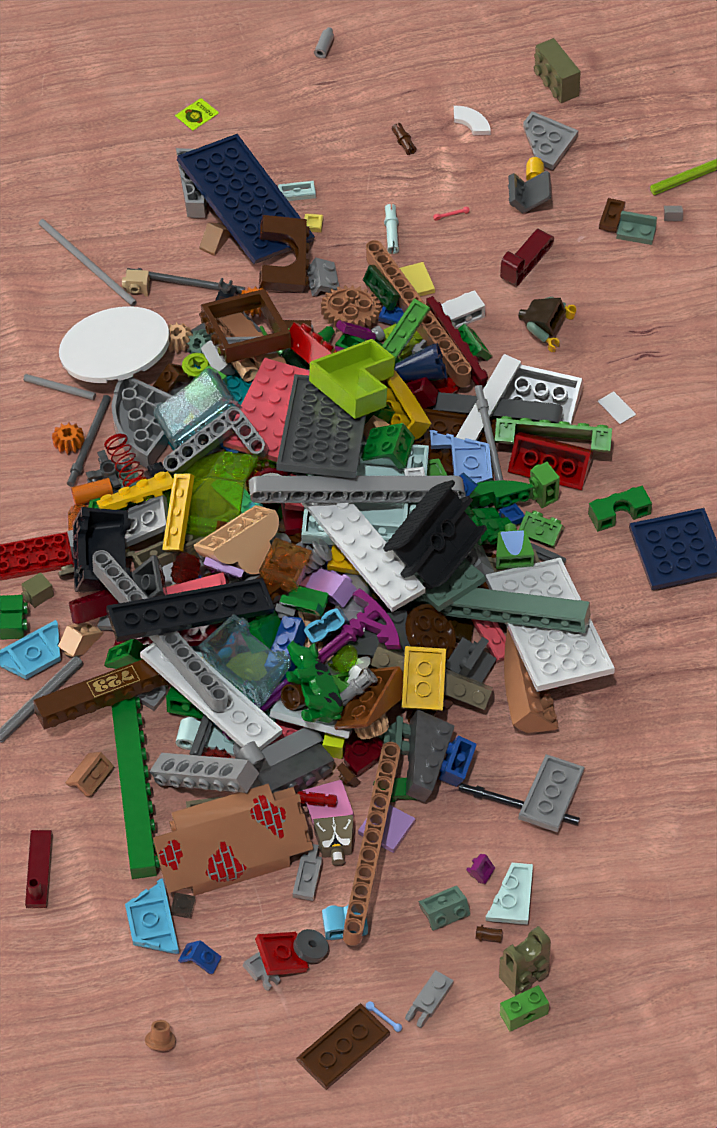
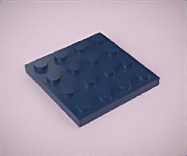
[629,508,717,590]

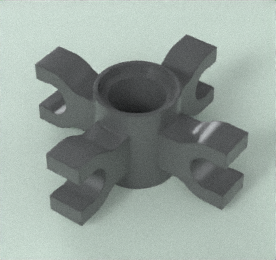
[86,450,132,494]

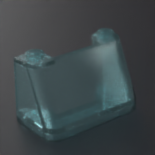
[153,368,242,449]
[198,614,291,708]

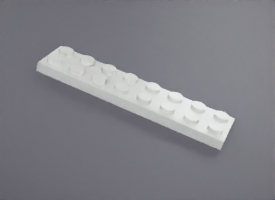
[301,503,425,612]
[140,642,282,750]

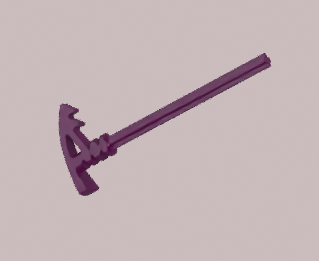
[222,588,401,741]

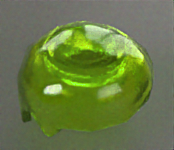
[327,645,358,673]

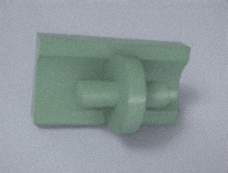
[378,716,411,756]

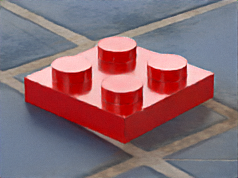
[255,931,309,976]

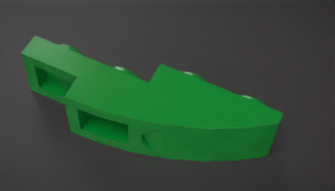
[469,480,533,509]

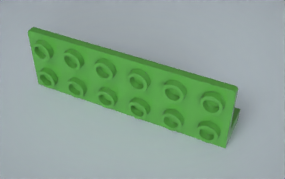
[495,416,612,453]

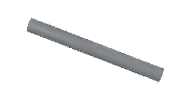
[23,374,96,400]

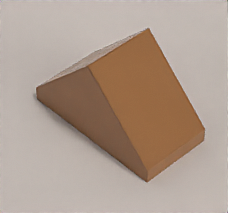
[199,223,232,256]

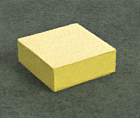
[304,214,323,233]

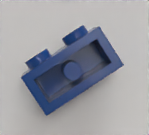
[438,735,477,787]

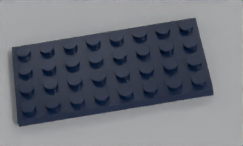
[177,134,315,264]

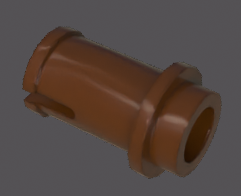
[475,924,502,943]

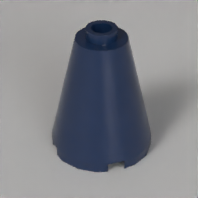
[394,343,447,382]

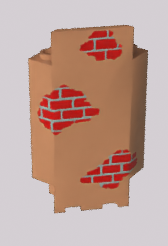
[153,784,313,896]

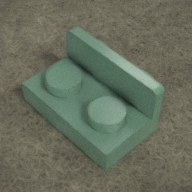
[616,211,657,245]
[418,885,470,930]

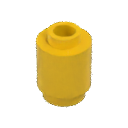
[526,157,544,181]

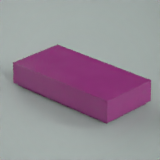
[336,320,377,341]

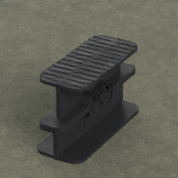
[383,480,487,590]

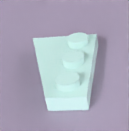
[485,863,533,925]

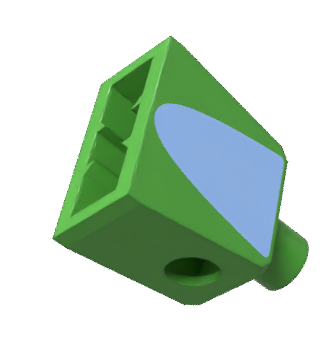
[496,523,534,569]

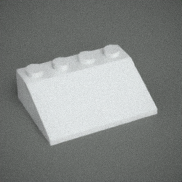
[502,365,584,425]

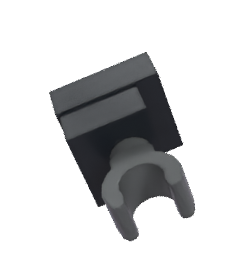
[215,278,238,301]

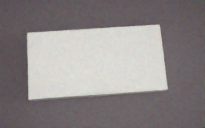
[269,698,354,738]

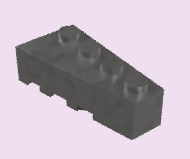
[406,709,455,803]
[251,743,334,794]

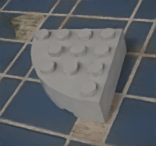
[112,377,189,468]

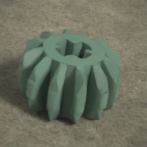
[186,329,212,354]

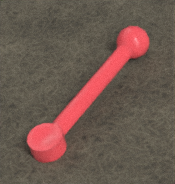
[433,206,470,221]

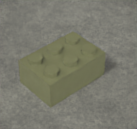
[533,38,581,103]

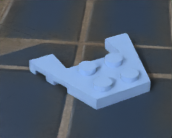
[430,430,493,483]

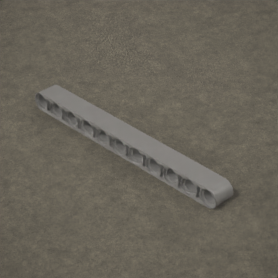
[249,476,465,503]
[93,550,228,712]

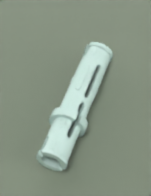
[384,204,399,254]

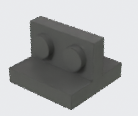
[445,637,496,683]

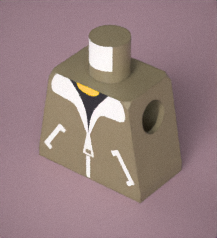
[313,815,353,865]

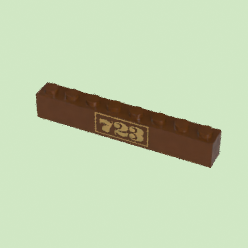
[33,659,170,730]

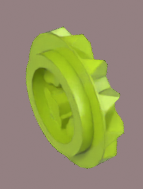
[182,353,211,378]

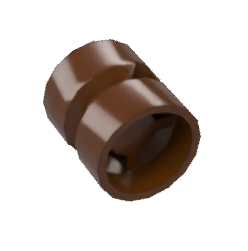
[281,683,306,710]

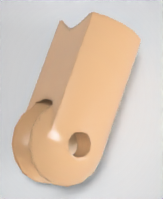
[231,358,258,382]

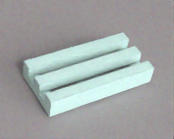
[278,181,316,201]

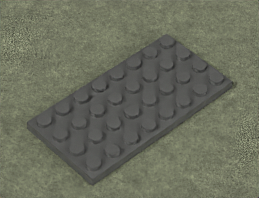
[276,374,366,478]

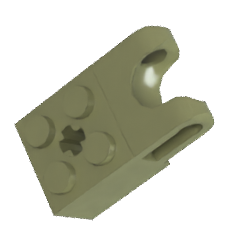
[499,926,551,996]

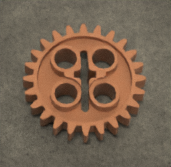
[321,285,381,327]

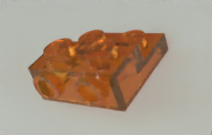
[259,537,312,592]

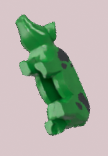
[286,640,343,723]

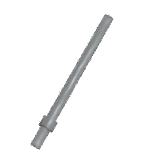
[475,385,503,481]

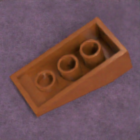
[334,666,403,730]

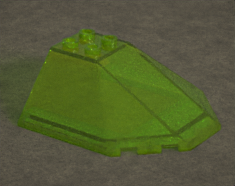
[144,451,277,537]

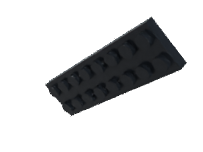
[106,578,275,642]

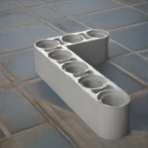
[163,407,269,475]
[235,727,324,772]

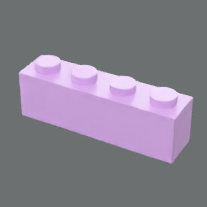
[297,566,357,608]

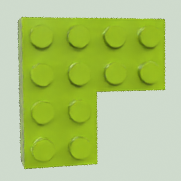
[309,339,395,419]

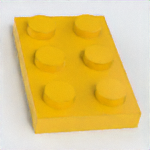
[401,646,446,711]

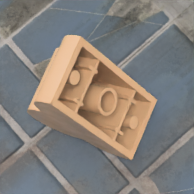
[193,505,279,574]

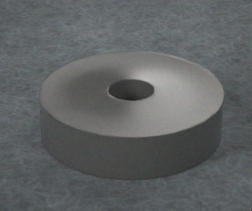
[293,929,328,963]

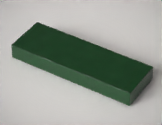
[363,265,400,311]

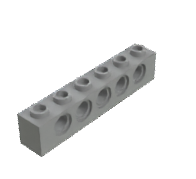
[149,753,259,793]

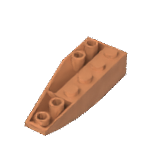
[504,628,558,733]

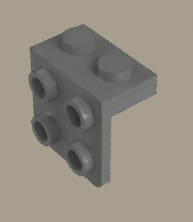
[508,171,552,214]

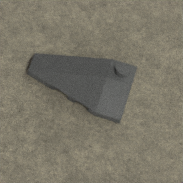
[329,609,411,658]

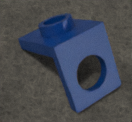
[178,940,221,974]

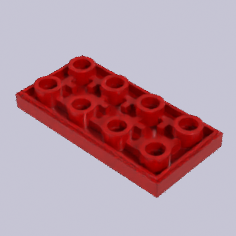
[0,532,74,581]

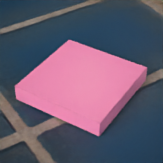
[302,780,354,827]

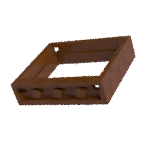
[199,289,291,364]

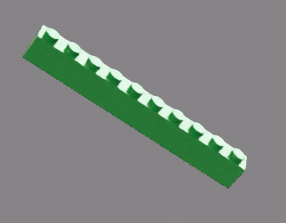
[111,696,160,879]

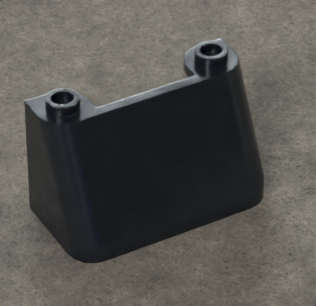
[73,507,133,593]

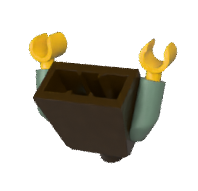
[518,296,577,352]

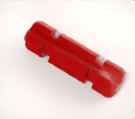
[297,791,337,807]

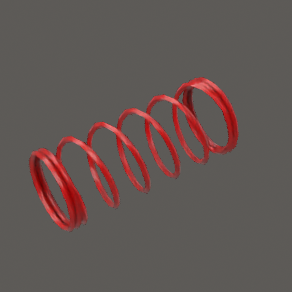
[104,433,148,487]

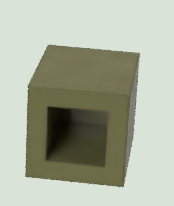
[21,572,54,608]

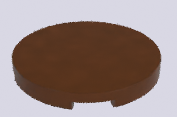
[405,604,456,660]

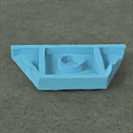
[0,620,61,679]
[125,878,179,954]

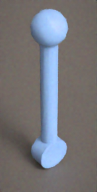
[366,1001,402,1032]

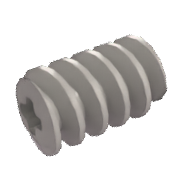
[287,538,332,578]

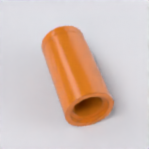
[71,478,113,506]

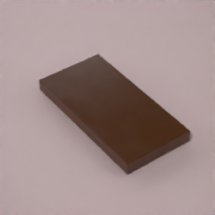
[296,1003,390,1090]

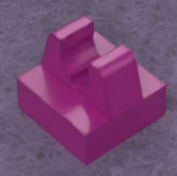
[466,854,495,884]

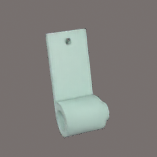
[175,717,235,756]

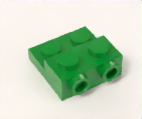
[472,507,512,545]

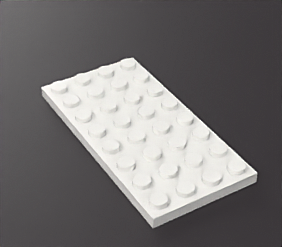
[485,558,615,692]

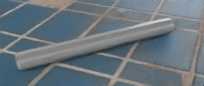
[0,656,83,743]

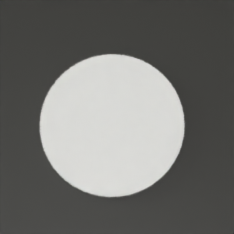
[59,306,170,383]

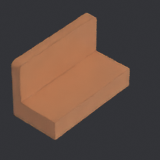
[65,752,114,797]

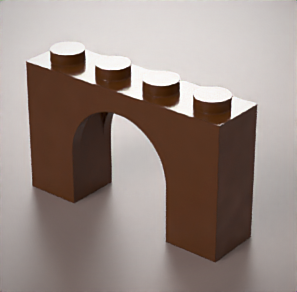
[259,215,310,293]

